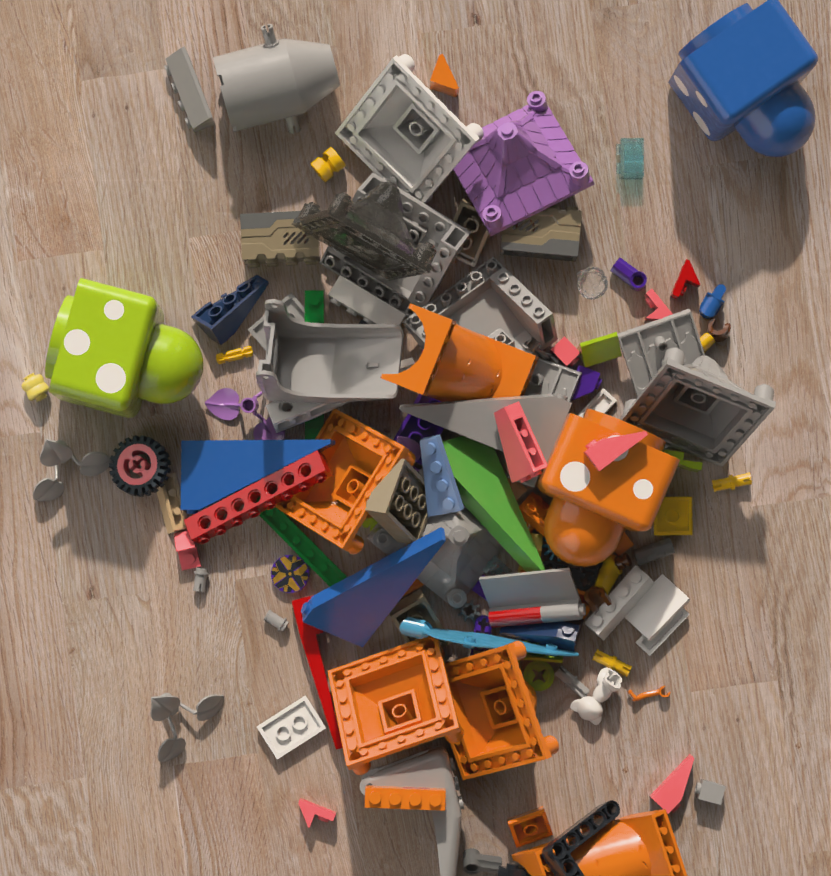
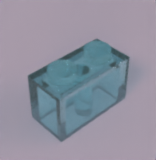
[616,138,644,179]

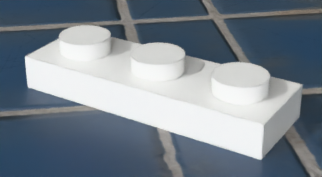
[635,608,690,656]

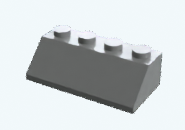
[164,46,216,133]

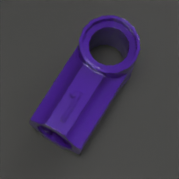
[610,258,647,291]

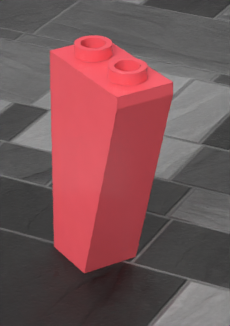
[494,401,547,483]

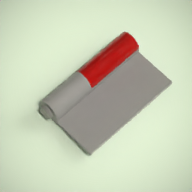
[479,568,586,628]

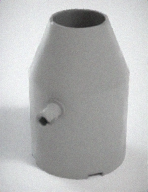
[213,24,340,134]

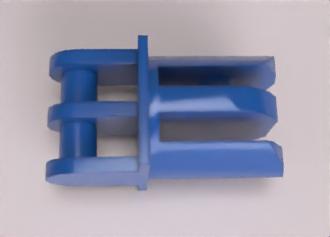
[699,284,726,319]

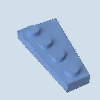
[420,435,464,517]

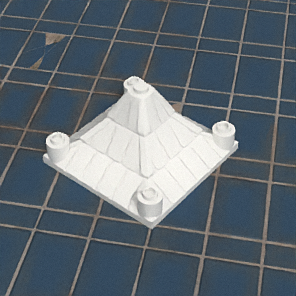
[335,54,484,204]

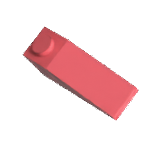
[584,431,648,471]
[650,754,694,814]

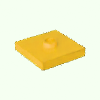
[653,497,693,535]

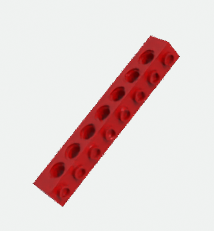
[184,450,332,544]

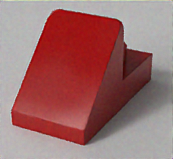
[670,259,700,299]

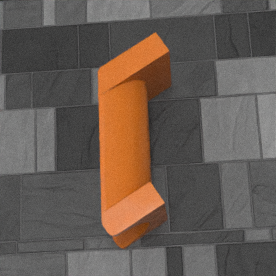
[380,303,539,402]
[511,809,687,876]

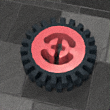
[109,435,171,497]

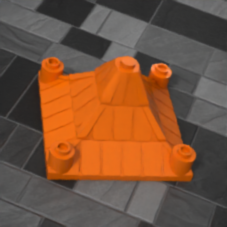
[276,409,416,555]
[328,636,464,775]
[445,641,559,780]

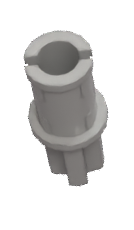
[554,665,589,698]

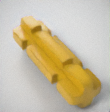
[216,346,253,364]

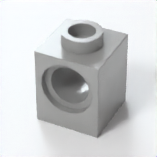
[694,779,726,805]

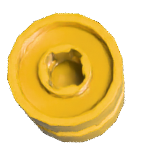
[310,147,346,183]

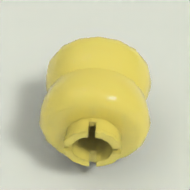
[21,373,49,402]

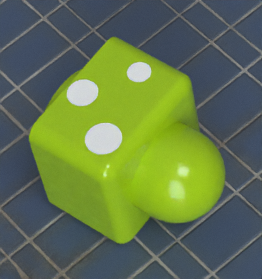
[45,278,204,418]

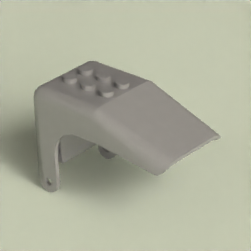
[256,299,403,404]
[360,745,464,876]

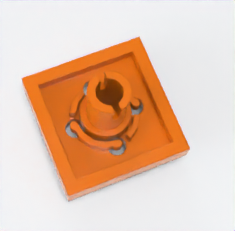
[519,492,550,537]

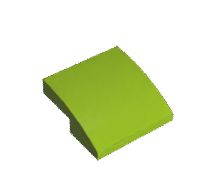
[662,450,702,472]

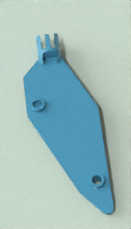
[400,617,579,657]

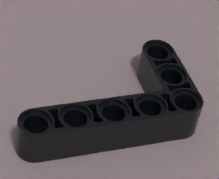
[542,800,620,876]

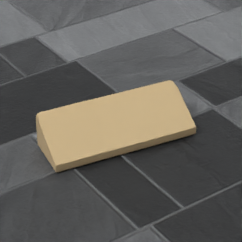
[157,472,188,534]

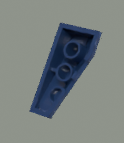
[191,275,269,345]
[499,619,584,652]

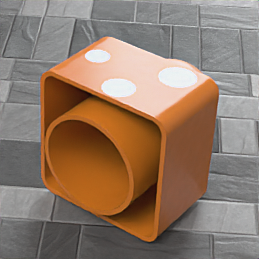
[537,409,680,567]

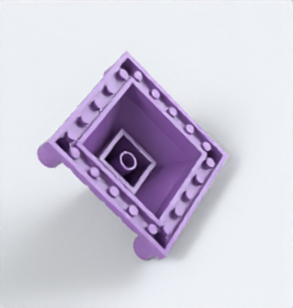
[453,91,594,236]

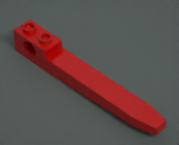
[292,595,343,750]

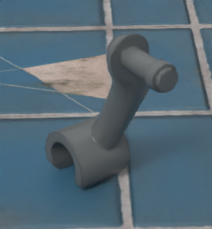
[526,337,560,364]

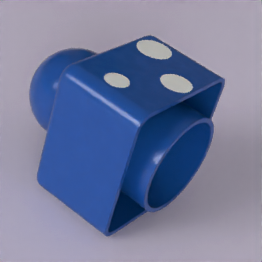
[668,0,818,157]

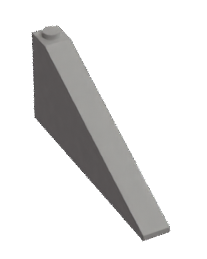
[399,393,572,462]

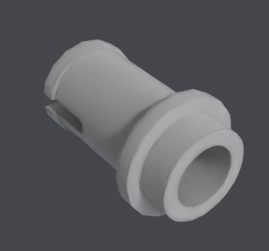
[193,567,209,592]
[263,610,289,632]

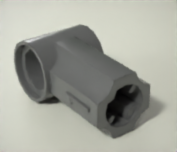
[463,848,502,875]

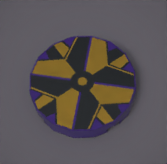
[271,555,309,593]

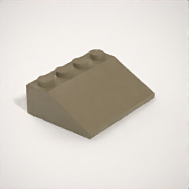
[365,459,428,544]

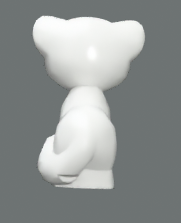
[570,668,622,725]

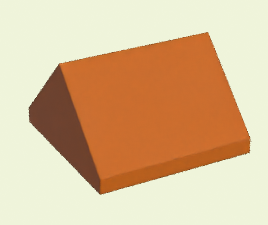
[430,54,459,97]
[507,806,553,848]

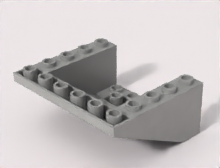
[319,172,471,317]
[403,257,558,356]

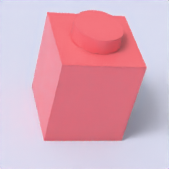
[550,336,580,367]

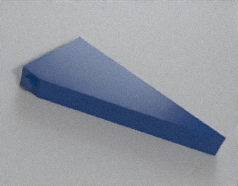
[181,439,335,514]
[301,527,446,648]

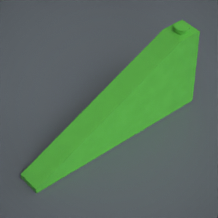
[443,436,545,572]

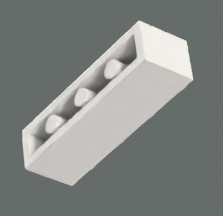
[328,275,406,326]
[585,565,655,641]

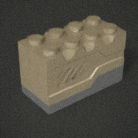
[500,205,582,262]
[240,210,321,268]

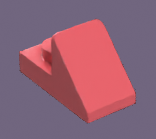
[644,289,672,321]
[174,530,201,571]
[298,798,336,828]

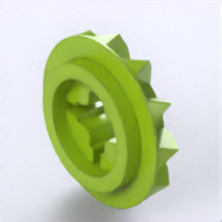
[523,661,554,691]

